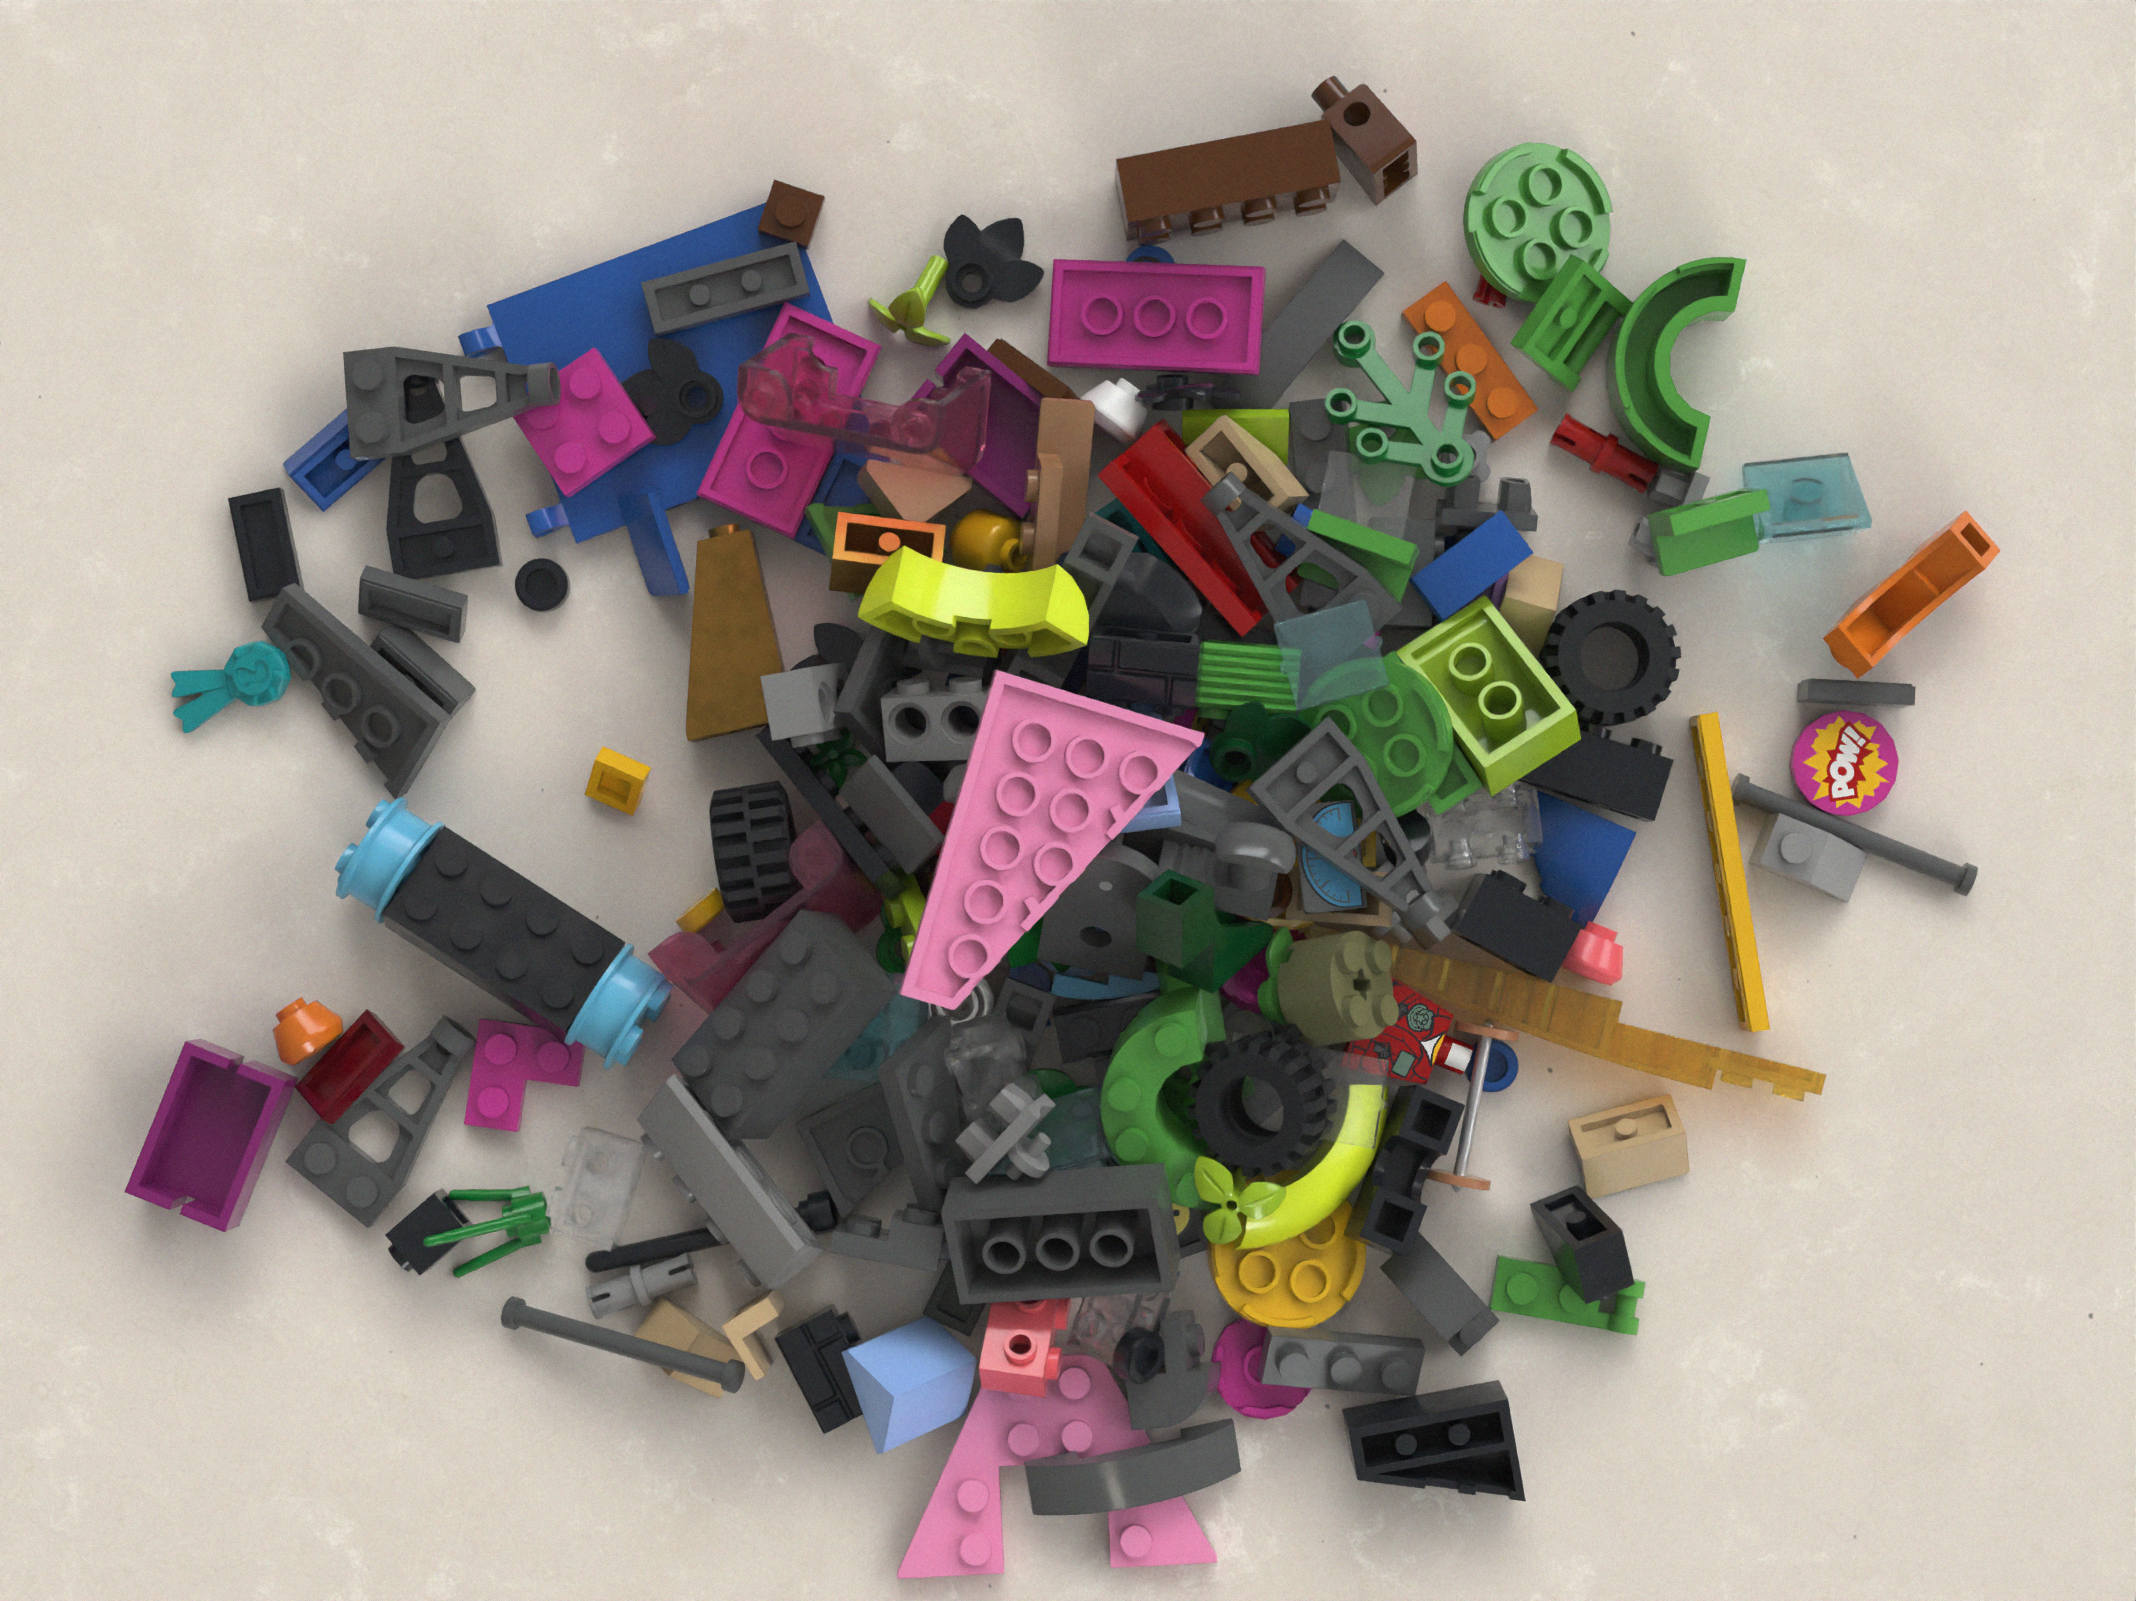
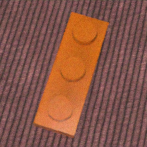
[1401,281,1539,443]

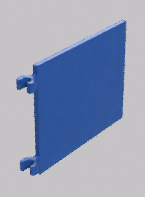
[458,203,875,544]

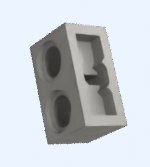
[760,662,849,748]
[881,676,990,762]

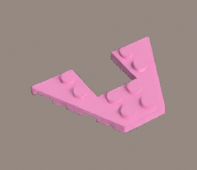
[897,1351,1217,1579]

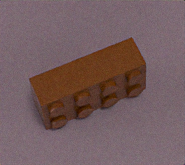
[1115,119,1341,246]

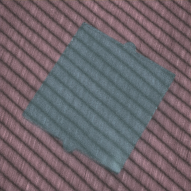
[1273,599,1390,711]

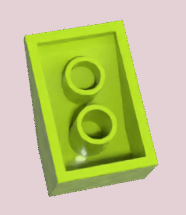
[1395,595,1581,797]

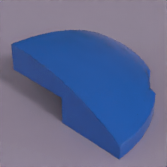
[1525,789,1636,928]

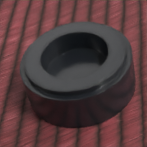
[515,558,570,612]
[1113,1327,1165,1384]

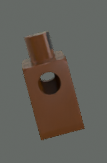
[1311,76,1418,206]

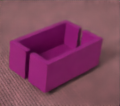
[897,333,1045,523]
[125,1038,299,1232]

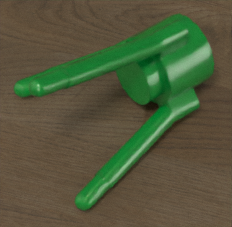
[423,1185,552,1278]

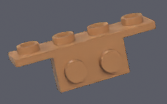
[1019,398,1095,572]

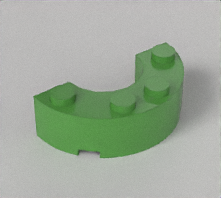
[1606,257,1747,475]
[1100,986,1224,1210]

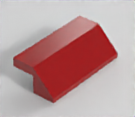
[1097,418,1304,637]

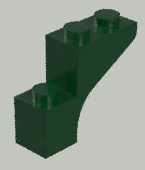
[1136,869,1273,994]

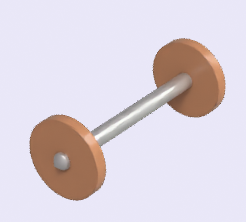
[1426,1017,1519,1193]

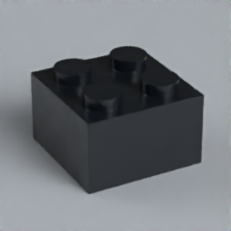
[1448,869,1582,983]

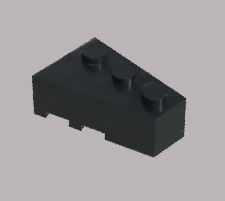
[1342,1380,1526,1502]

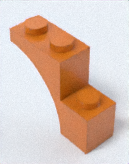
[1823,510,2001,679]

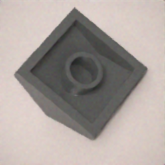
[838,755,945,875]

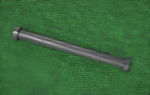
[1731,773,1978,896]
[501,1296,745,1394]

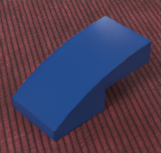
[1409,510,1534,623]

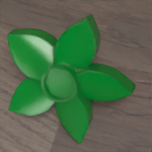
[808,727,869,788]

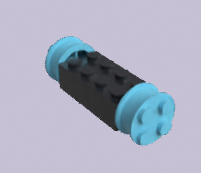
[335,797,674,1070]

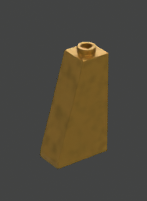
[685,523,785,742]

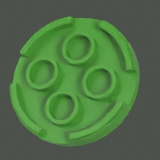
[1463,142,1613,304]
[1298,658,1454,819]

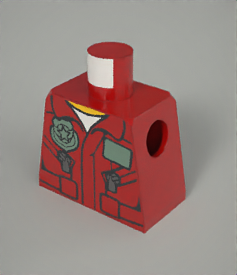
[1338,977,1473,1085]

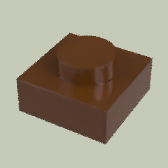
[757,179,825,250]

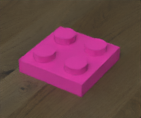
[513,348,657,498]

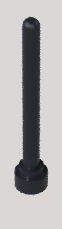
[585,1190,838,1273]

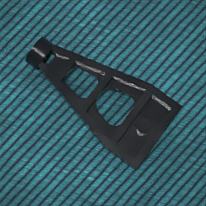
[386,375,503,580]

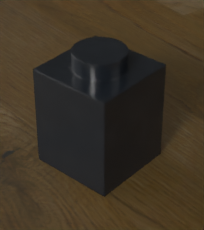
[385,1188,474,1276]

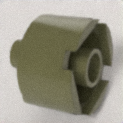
[1277,931,1399,1047]

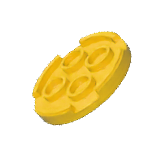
[1207,1169,1367,1329]

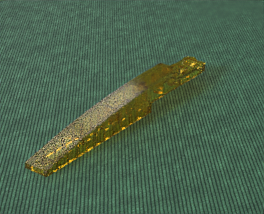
[1304,924,1826,1101]

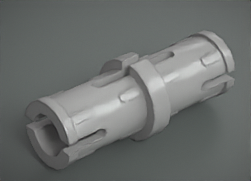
[586,1252,698,1320]

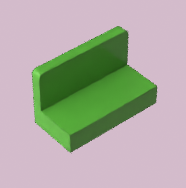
[1647,488,1771,576]
[1297,509,1420,603]

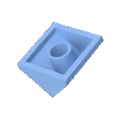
[842,1315,977,1454]

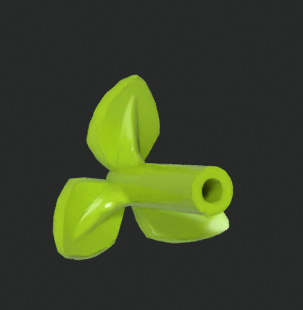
[867,255,951,346]
[1194,1156,1286,1244]

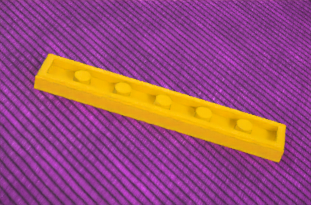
[1689,712,1770,1032]

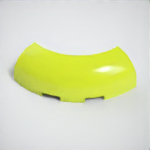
[858,545,1089,658]
[1233,1084,1389,1250]

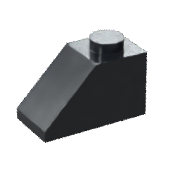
[1530,1185,1635,1304]

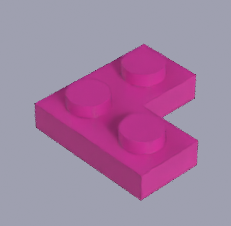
[464,1018,586,1132]

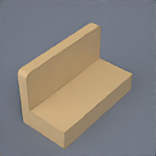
[1567,1094,1690,1199]
[721,1289,787,1381]

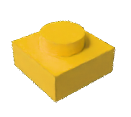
[585,746,652,816]

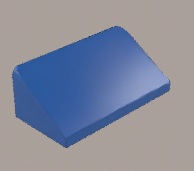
[283,408,386,512]
[618,484,690,596]

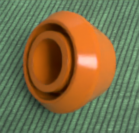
[272,997,343,1066]

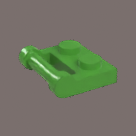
[1510,254,1633,393]

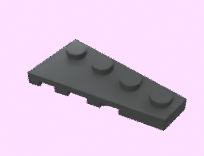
[261,583,452,799]

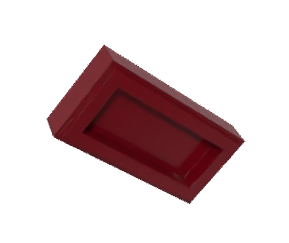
[295,1009,405,1125]

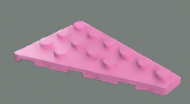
[898,670,1205,1010]

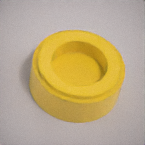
[675,887,725,936]

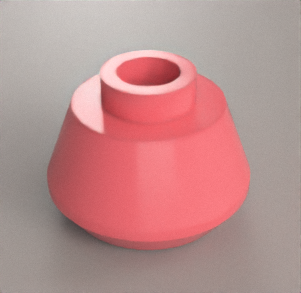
[1561,921,1623,986]

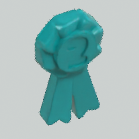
[171,640,291,734]

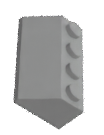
[637,1075,826,1290]

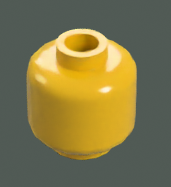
[950,508,1027,573]

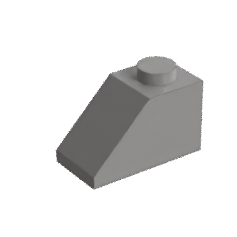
[1748,813,1868,903]

